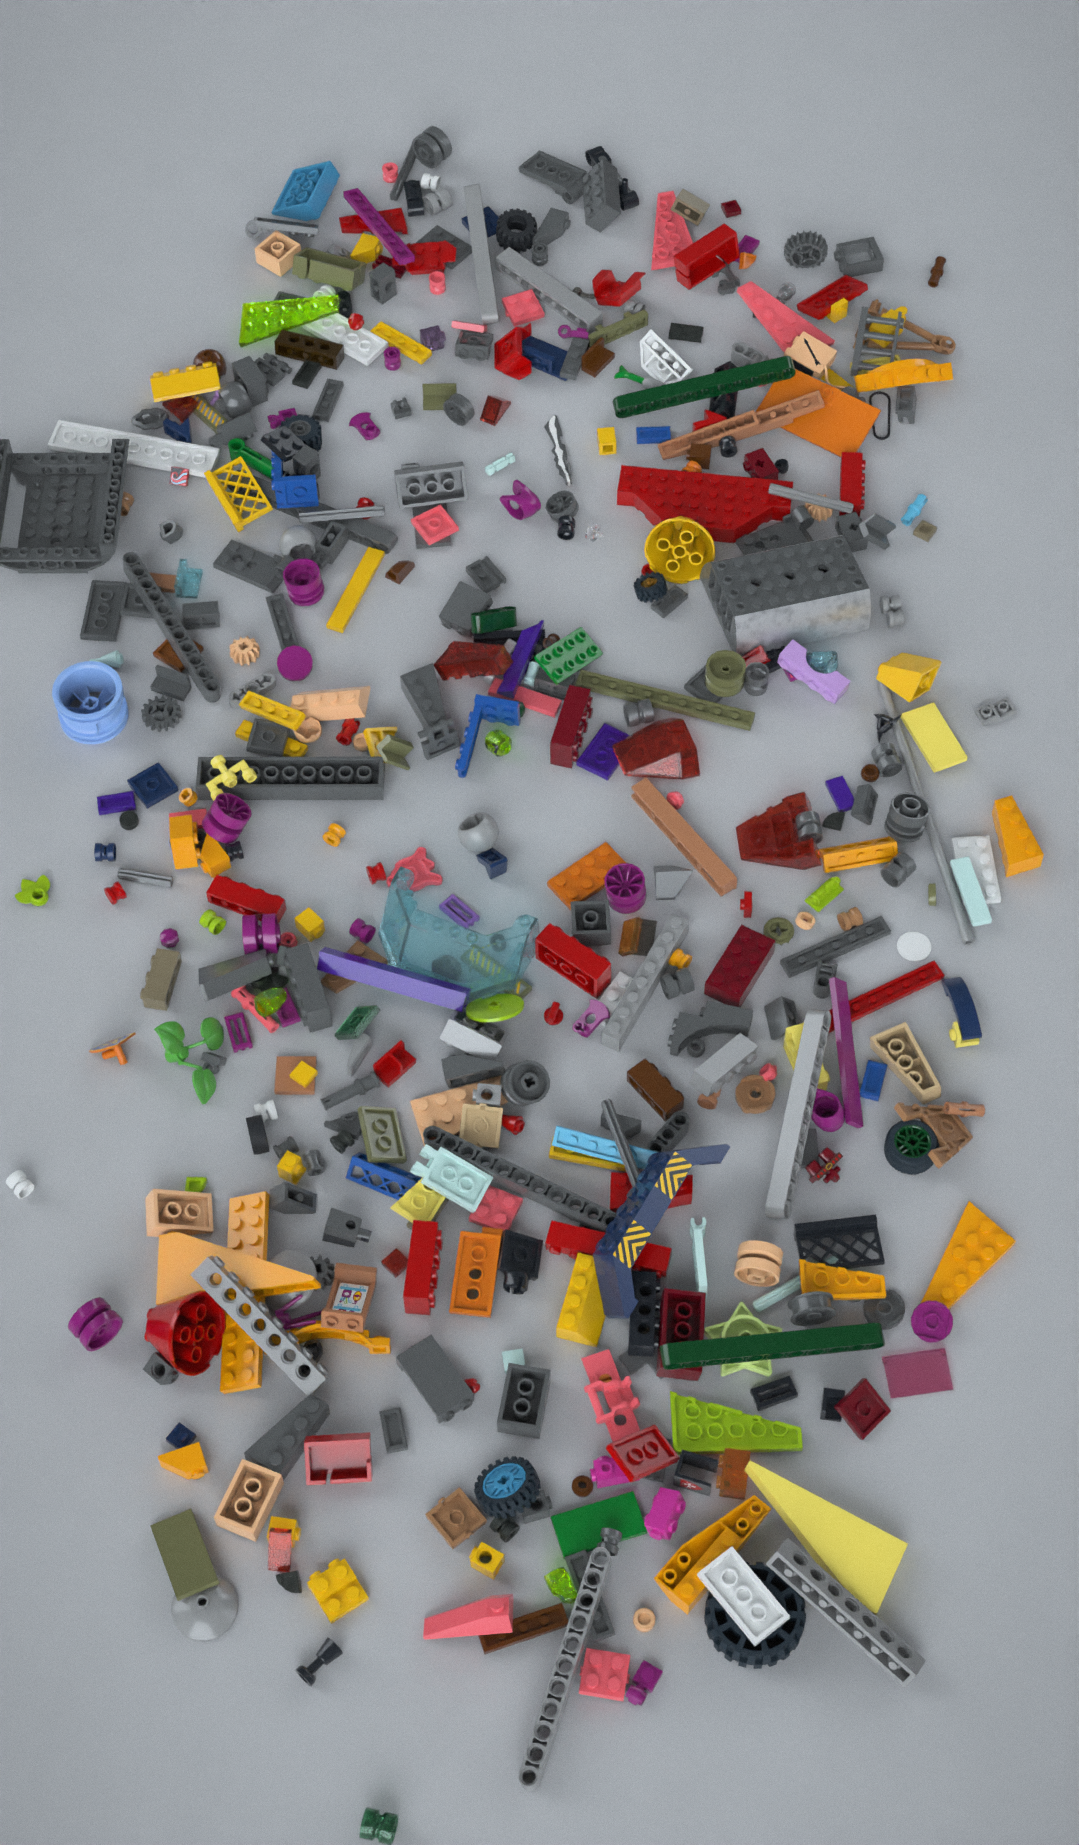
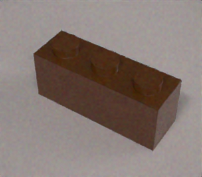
[627,1058,684,1122]

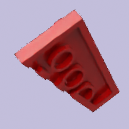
[339,207,408,234]

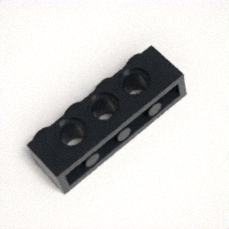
[628,1271,660,1357]

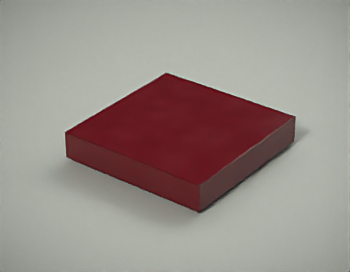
[834,1378,891,1440]

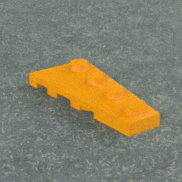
[798,1259,886,1300]

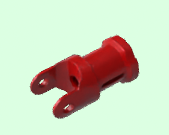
[336,718,360,746]

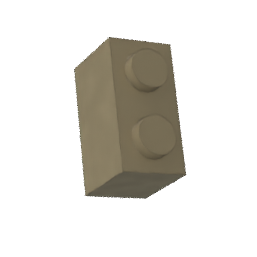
[670,189,710,226]

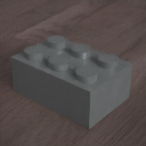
[497,1363,551,1439]

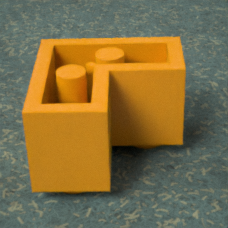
[169,815,201,870]

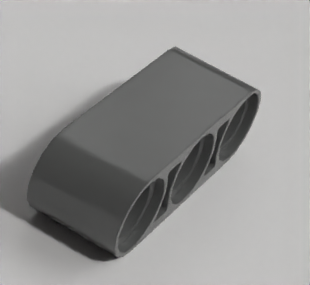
[647,1111,690,1152]

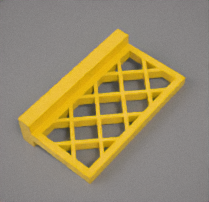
[204,456,273,532]

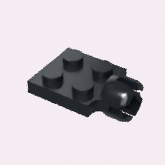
[497,1229,543,1295]

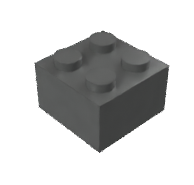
[232,356,269,407]
[571,900,611,946]

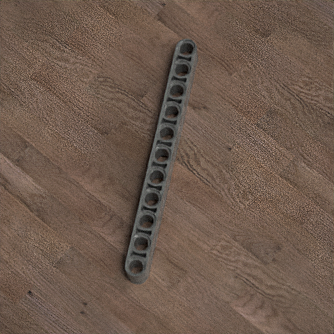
[228,470,398,554]
[123,552,220,703]
[423,1126,617,1233]

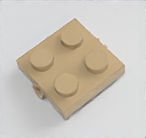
[459,1103,503,1149]

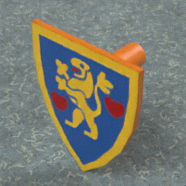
[89,1032,136,1065]

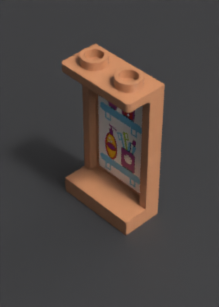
[321,1263,377,1332]

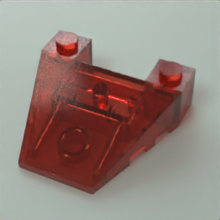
[736,791,822,870]

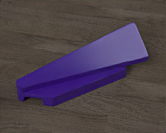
[497,620,544,699]

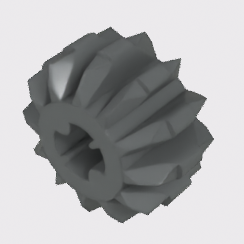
[310,1255,335,1291]

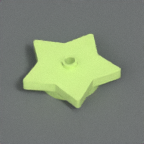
[704,1302,783,1377]

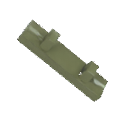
[588,309,648,348]

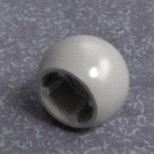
[279,525,317,560]
[458,812,499,852]

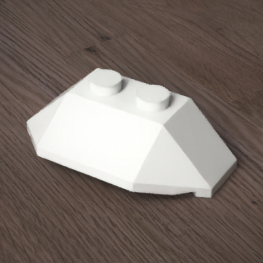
[640,329,693,384]

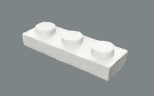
[589,972,633,1026]

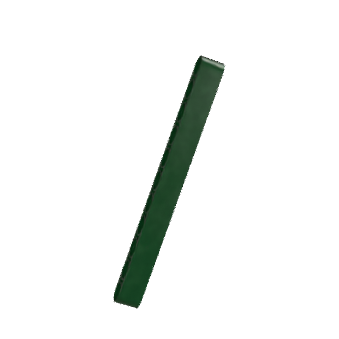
[613,356,796,418]
[659,1323,885,1370]

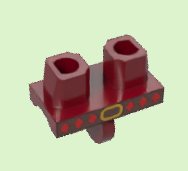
[805,1147,843,1184]

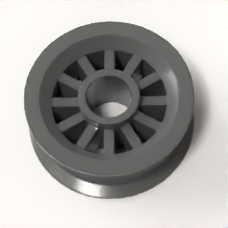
[788,1291,836,1326]

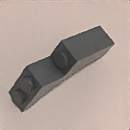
[667,1000,753,1056]

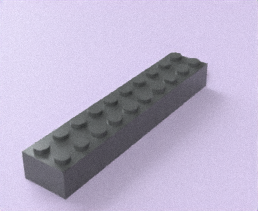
[195,757,385,800]

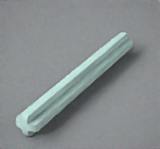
[752,1256,842,1312]

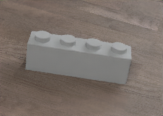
[689,1033,759,1097]

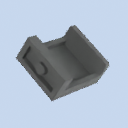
[439,581,493,637]

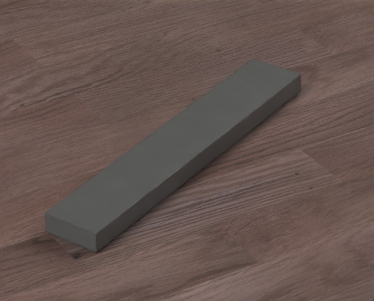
[780,916,891,978]

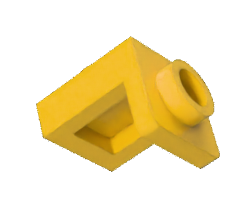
[826,298,848,324]

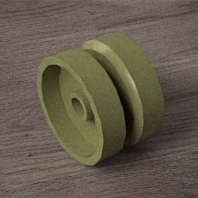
[705,650,746,697]

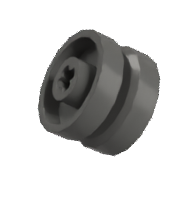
[412,126,452,169]
[500,1060,550,1107]

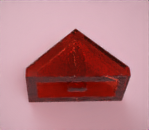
[480,395,511,426]
[162,396,199,423]

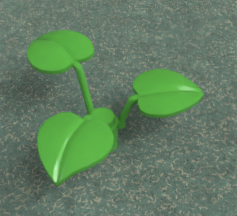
[154,1017,224,1105]

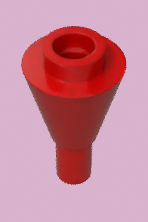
[501,1115,525,1135]

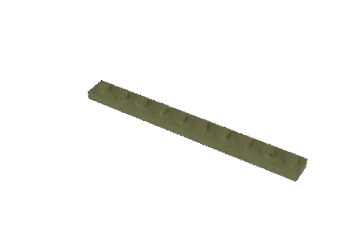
[575,670,755,731]

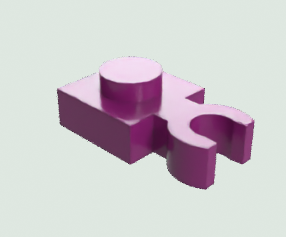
[267,408,297,429]

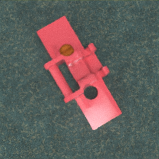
[581,1349,640,1442]

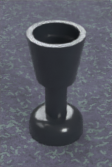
[295,1637,343,1686]

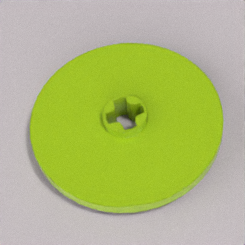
[466,993,524,1022]

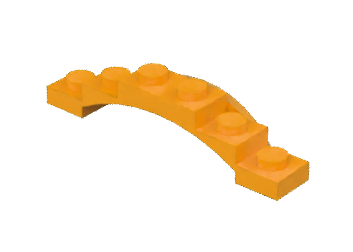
[854,359,953,393]
[264,1320,391,1355]

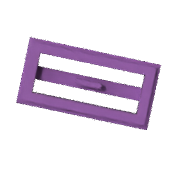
[439,894,480,931]

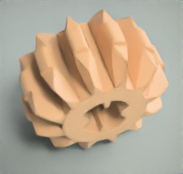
[804,493,833,522]
[229,635,260,666]

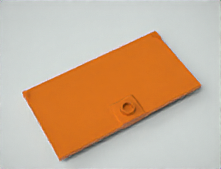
[755,369,881,457]

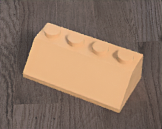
[290,686,370,721]

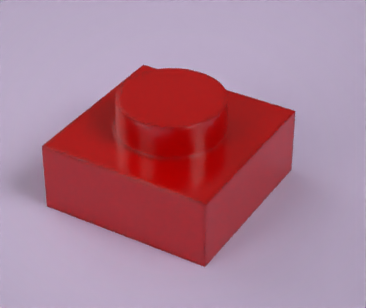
[740,891,752,918]

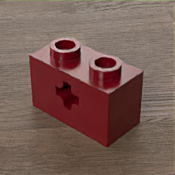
[743,448,779,480]

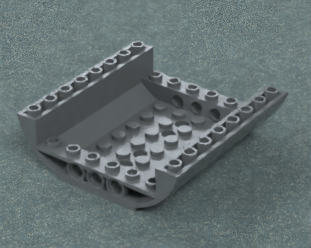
[0,439,130,573]

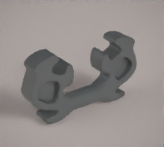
[712,261,740,295]

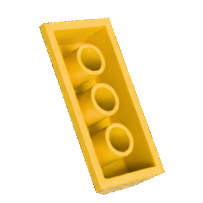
[150,362,221,402]
[556,1253,606,1347]

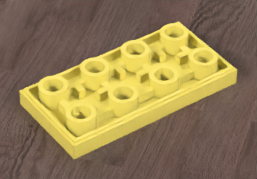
[900,702,968,773]

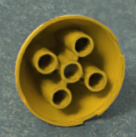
[644,516,715,584]

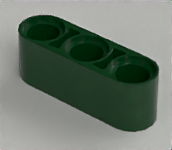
[471,606,517,634]

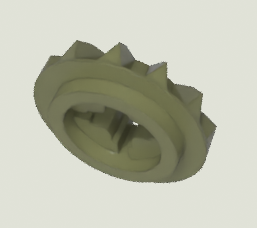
[763,917,794,946]

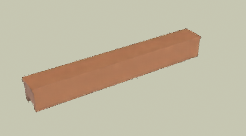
[631,777,737,897]

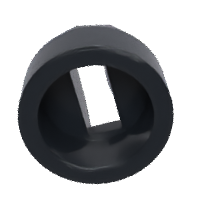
[774,459,789,474]

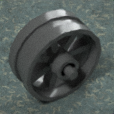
[443,393,475,426]
[545,490,579,523]

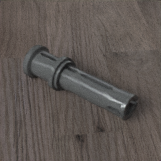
[320,1071,381,1111]

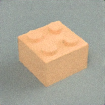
[255,230,301,277]

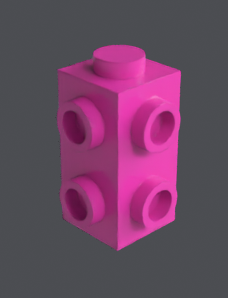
[590,1456,640,1489]
[644,1487,686,1541]

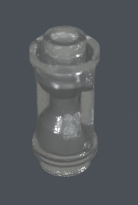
[776,282,796,305]

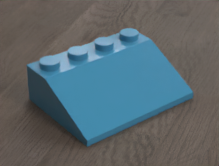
[271,161,340,221]

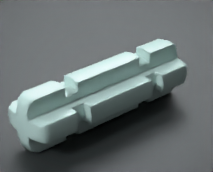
[485,453,516,476]

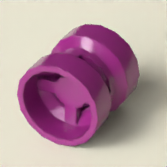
[384,347,401,371]
[349,918,376,944]

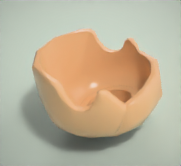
[293,717,322,743]

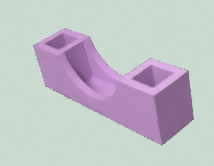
[777,640,851,704]

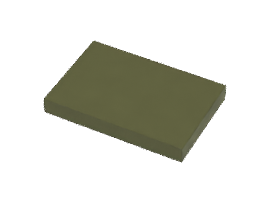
[357,1106,407,1164]

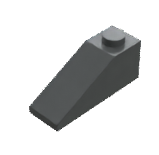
[532,208,571,245]
[441,1054,505,1089]

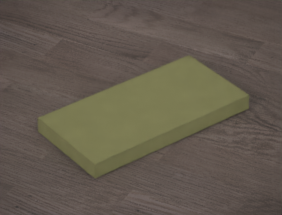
[150,1509,220,1601]

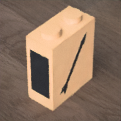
[784,331,837,379]

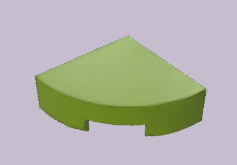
[185,1177,207,1193]

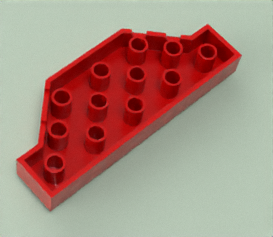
[617,465,793,543]

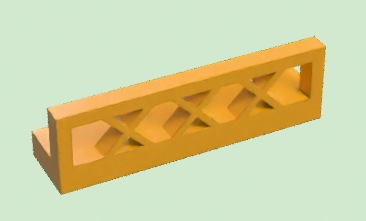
[818,836,898,873]

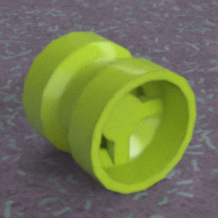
[199,909,226,935]

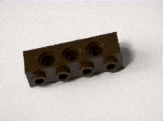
[274,330,344,370]

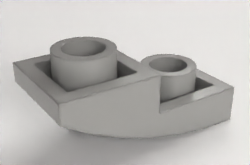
[974,697,1017,726]

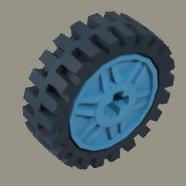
[474,1456,541,1519]

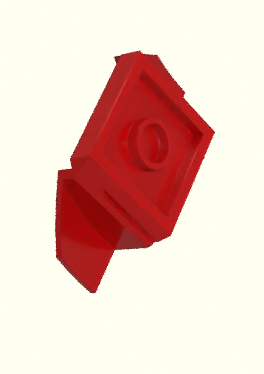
[392,240,457,275]
[592,270,646,307]
[494,323,532,380]

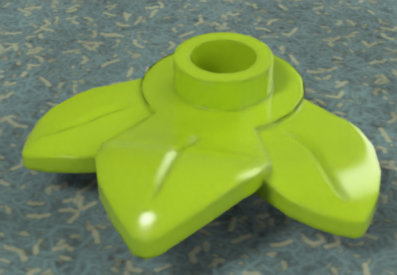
[14,875,50,906]

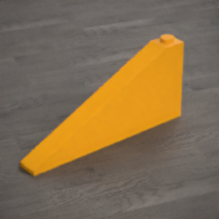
[156,1231,321,1305]

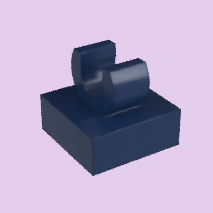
[166,1422,197,1449]

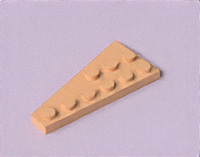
[410,1076,525,1146]

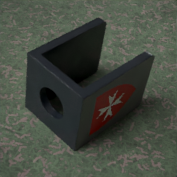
[673,1449,719,1496]

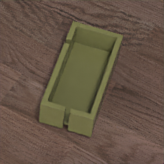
[292,247,367,291]

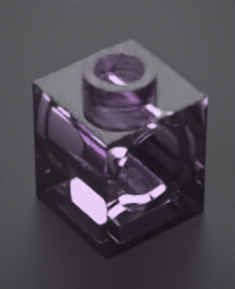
[419,325,446,351]

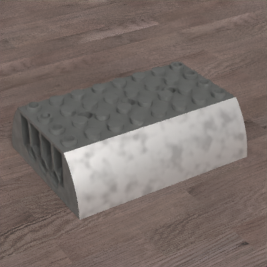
[700,535,871,656]

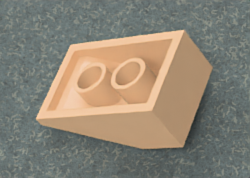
[145,1189,214,1237]

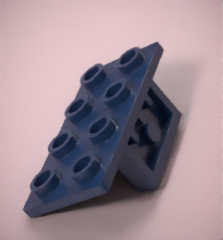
[522,336,568,381]

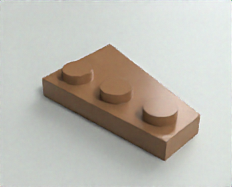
[321,940,388,994]

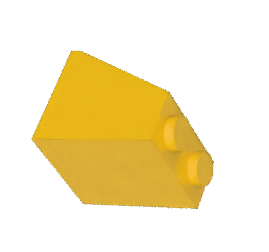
[876,652,942,703]

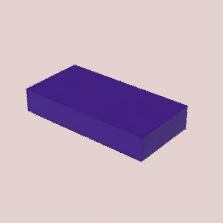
[825,776,854,812]
[97,791,136,815]

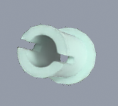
[523,662,540,686]

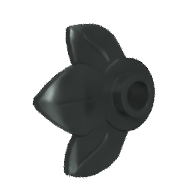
[250,967,289,994]

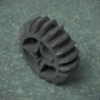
[784,230,828,268]

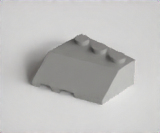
[439,1008,508,1061]

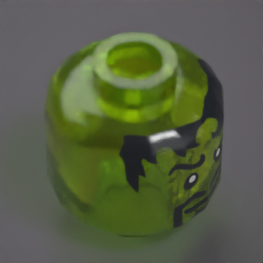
[485,729,512,757]

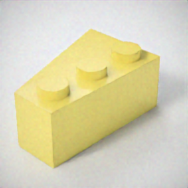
[783,1023,830,1090]

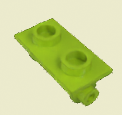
[804,876,844,912]

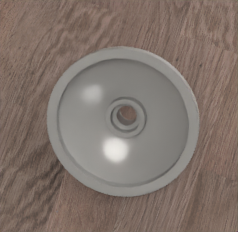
[265,1250,317,1311]
[171,1576,238,1641]

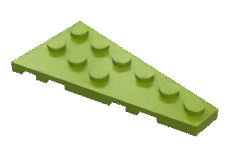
[670,1391,803,1455]

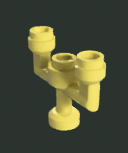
[205,755,257,801]

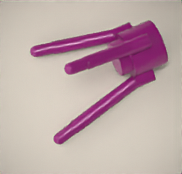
[272,1294,322,1331]

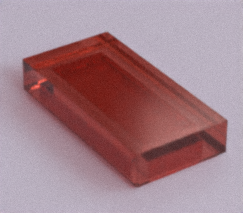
[268,1527,292,1572]

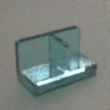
[174,559,203,599]

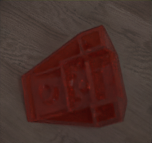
[612,717,700,780]

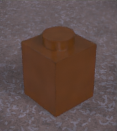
[686,443,712,469]

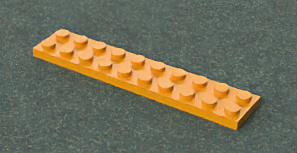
[220,1191,269,1394]

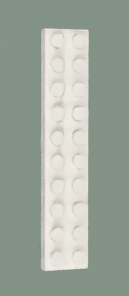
[48,420,220,478]

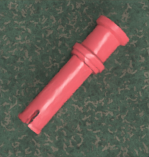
[231,985,280,1033]

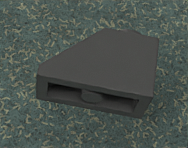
[269,1182,317,1214]

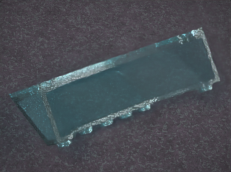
[378,866,540,1004]

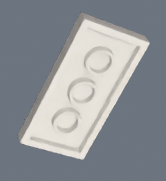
[951,835,1001,905]
[697,1546,790,1646]

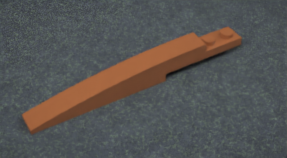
[657,390,825,460]

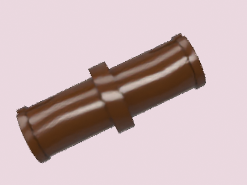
[928,256,946,288]

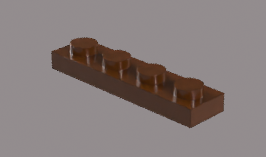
[478,1603,568,1655]

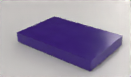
[576,723,636,781]

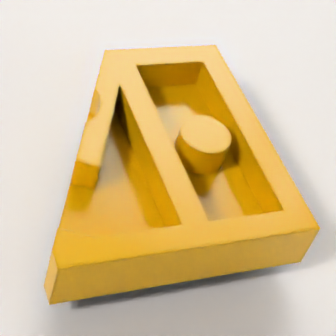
[363,726,397,763]

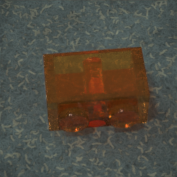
[716,1448,751,1500]

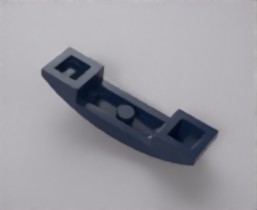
[941,977,982,1041]

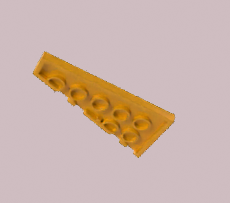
[921,1201,1016,1309]

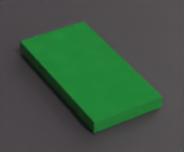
[550,1491,647,1559]

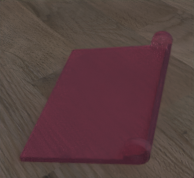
[882,1348,953,1399]

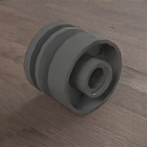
[884,792,930,843]

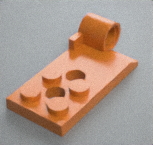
[449,1227,504,1318]

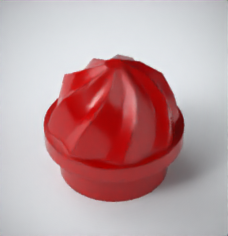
[348,313,364,330]

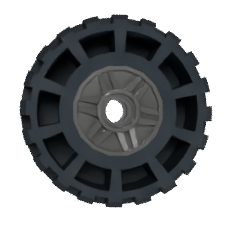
[704,1562,806,1669]

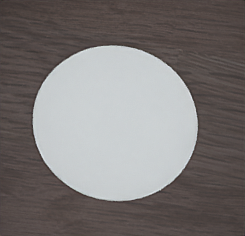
[897,931,932,961]

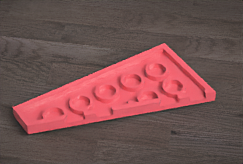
[651,191,693,271]
[737,281,835,352]

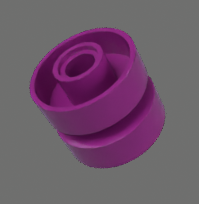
[202,793,252,844]
[605,863,647,914]
[242,913,281,955]

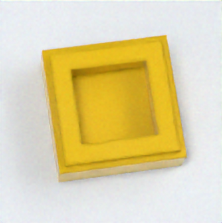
[290,1061,318,1088]

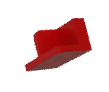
[373,1040,416,1088]

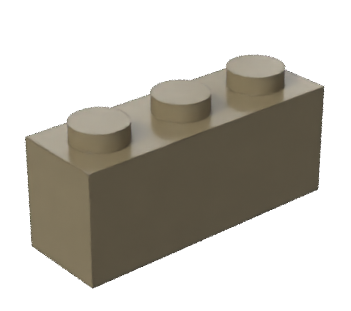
[140,948,182,1011]

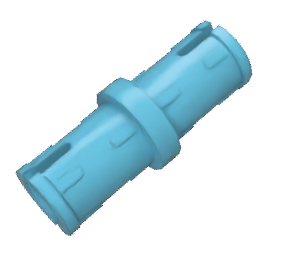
[901,494,928,526]

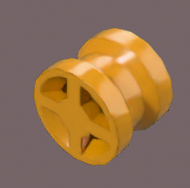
[322,823,346,847]
[669,948,692,970]

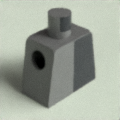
[322,1208,372,1248]

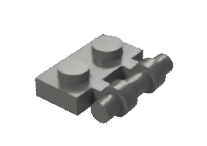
[255,353,292,387]
[418,718,460,760]

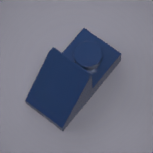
[163,418,192,444]
[476,847,508,879]

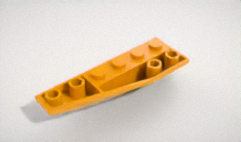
[654,1495,771,1615]

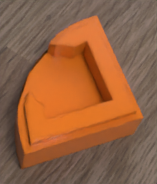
[739,252,757,269]

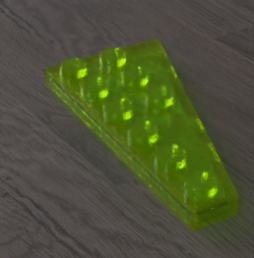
[239,295,340,347]

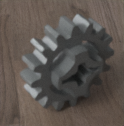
[141,695,182,732]

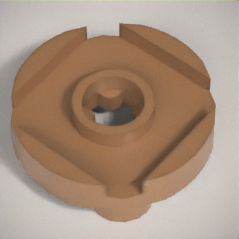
[735,1075,775,1114]

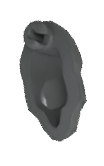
[131,408,169,430]

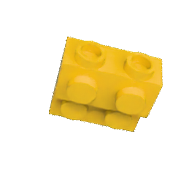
[307,1558,369,1624]

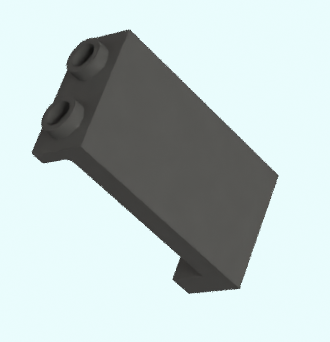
[396,1335,474,1424]

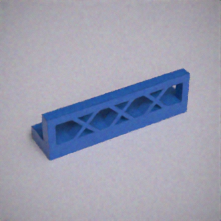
[346,1152,421,1200]

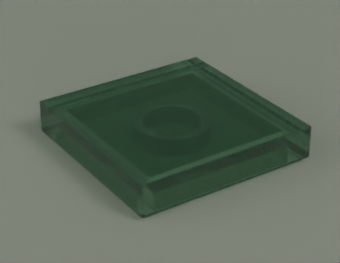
[334,1005,381,1040]

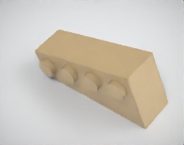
[870,1022,941,1104]

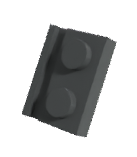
[465,556,506,593]

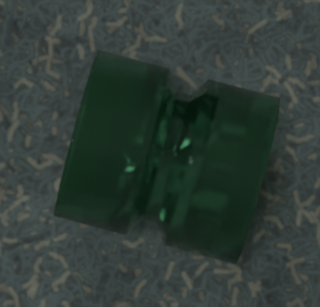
[359,1807,399,1845]

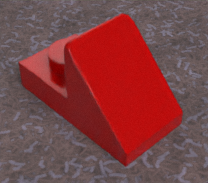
[692,409,727,432]

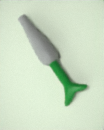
[614,365,666,389]

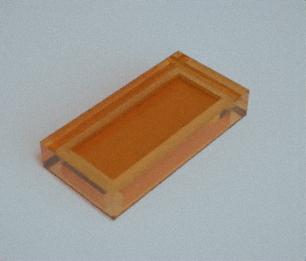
[618,917,643,957]

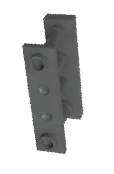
[851,307,904,376]

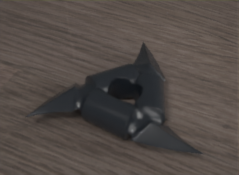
[873,714,902,743]

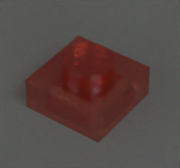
[381,1248,408,1278]

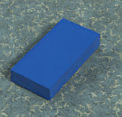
[636,426,671,444]
[860,1060,888,1101]

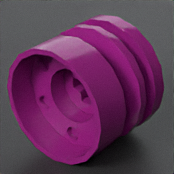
[283,558,325,606]

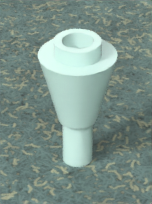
[89,650,124,668]

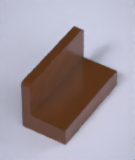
[582,337,615,378]

